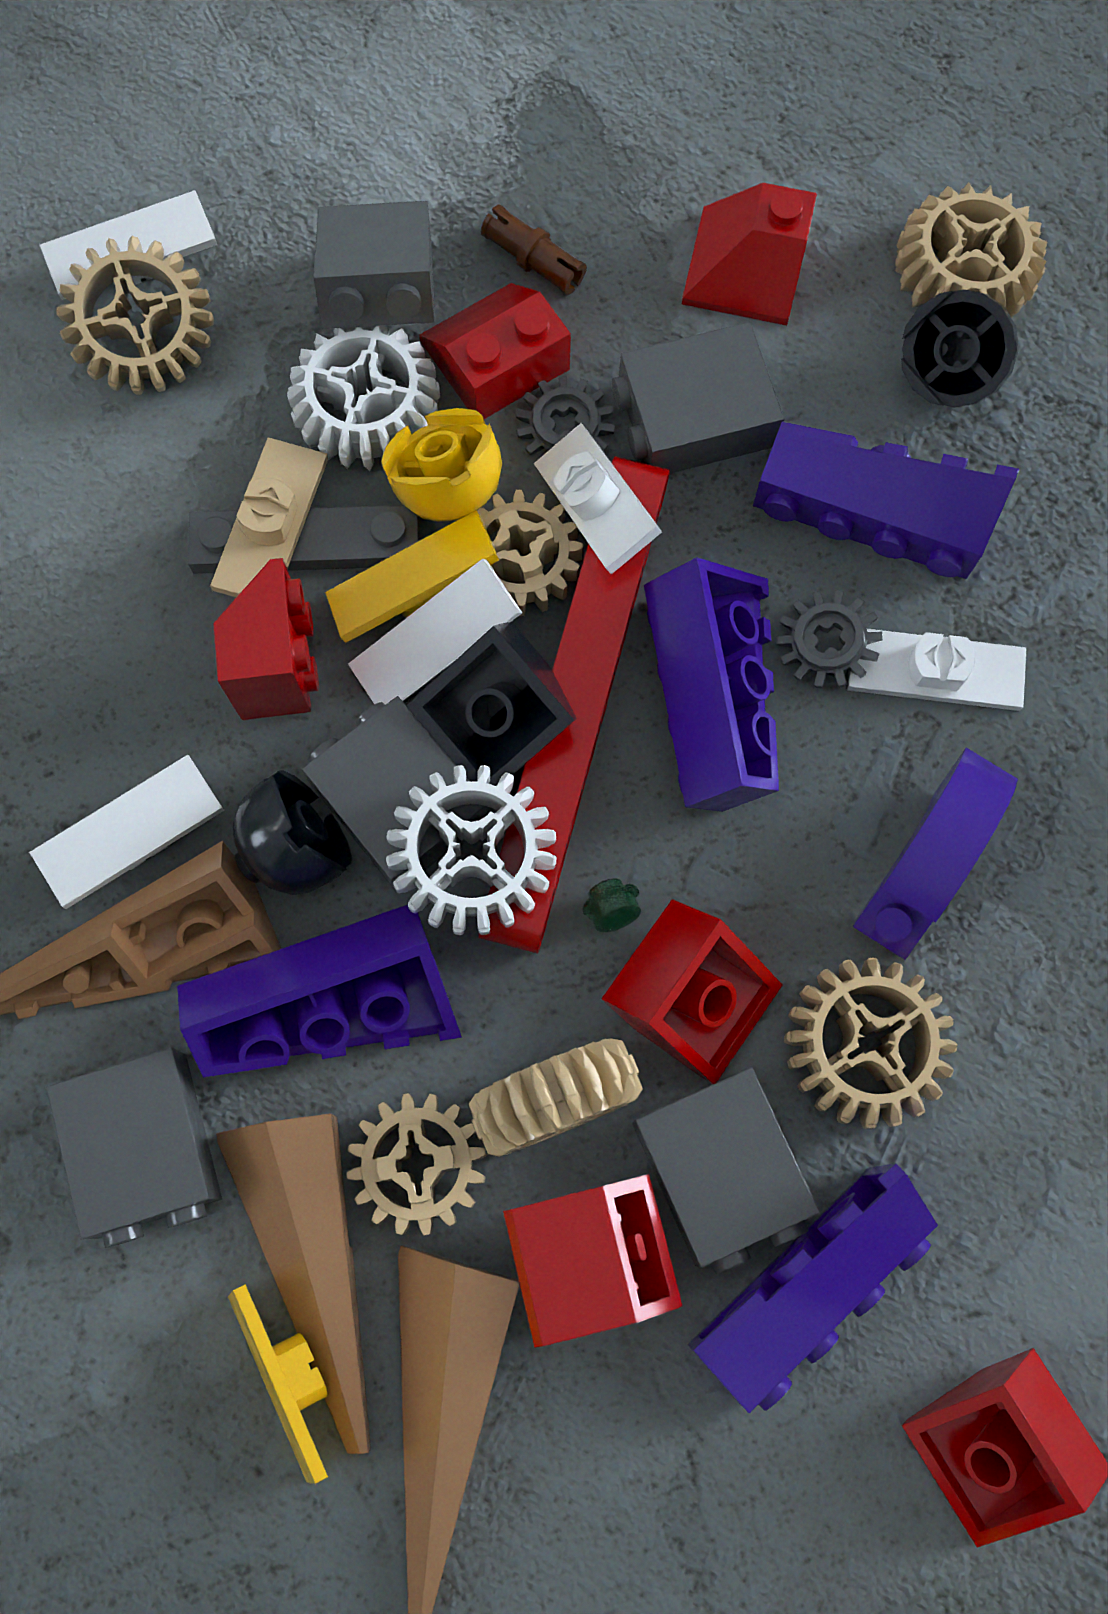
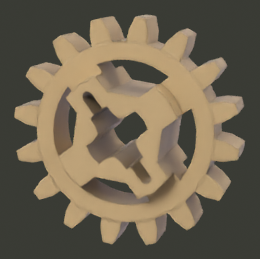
[477,490,583,616]
[347,1093,487,1235]

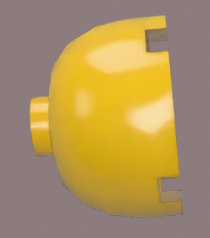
[381,408,502,522]

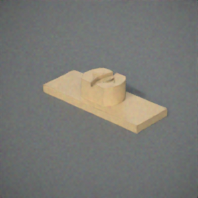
[210,438,328,597]

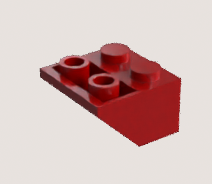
[213,558,319,720]
[503,1174,683,1348]

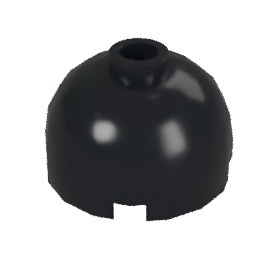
[901,289,1019,408]
[233,770,352,895]

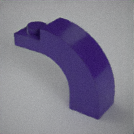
[853,748,1018,960]

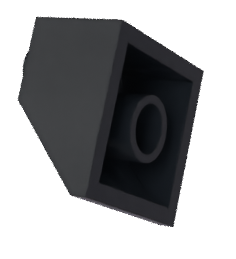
[406,621,577,786]

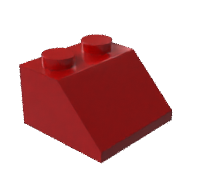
[419,283,571,419]
[601,899,783,1085]
[902,1348,1108,1548]

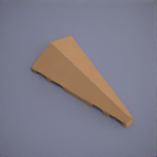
[0,841,281,1019]
[216,1113,371,1454]
[398,1245,520,1614]

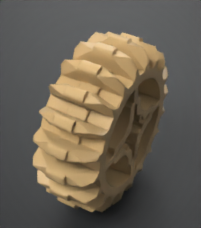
[895,183,1047,318]
[56,235,214,394]
[784,958,958,1129]
[469,1038,643,1157]

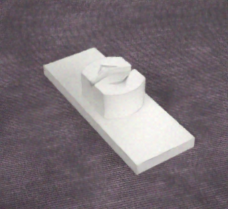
[40,190,217,300]
[534,423,662,574]
[348,559,522,705]
[847,629,1026,711]
[29,755,224,909]

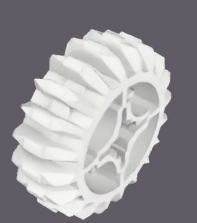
[287,325,440,471]
[386,765,557,935]

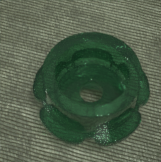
[582,878,641,932]

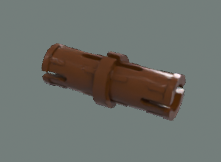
[481,204,587,295]

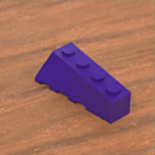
[753,422,1019,579]
[644,557,779,812]
[177,904,462,1077]
[688,1163,938,1414]

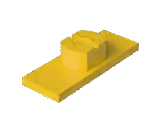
[325,510,499,643]
[228,1284,328,1484]

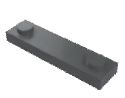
[188,505,419,574]

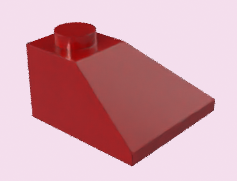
[681,183,817,326]

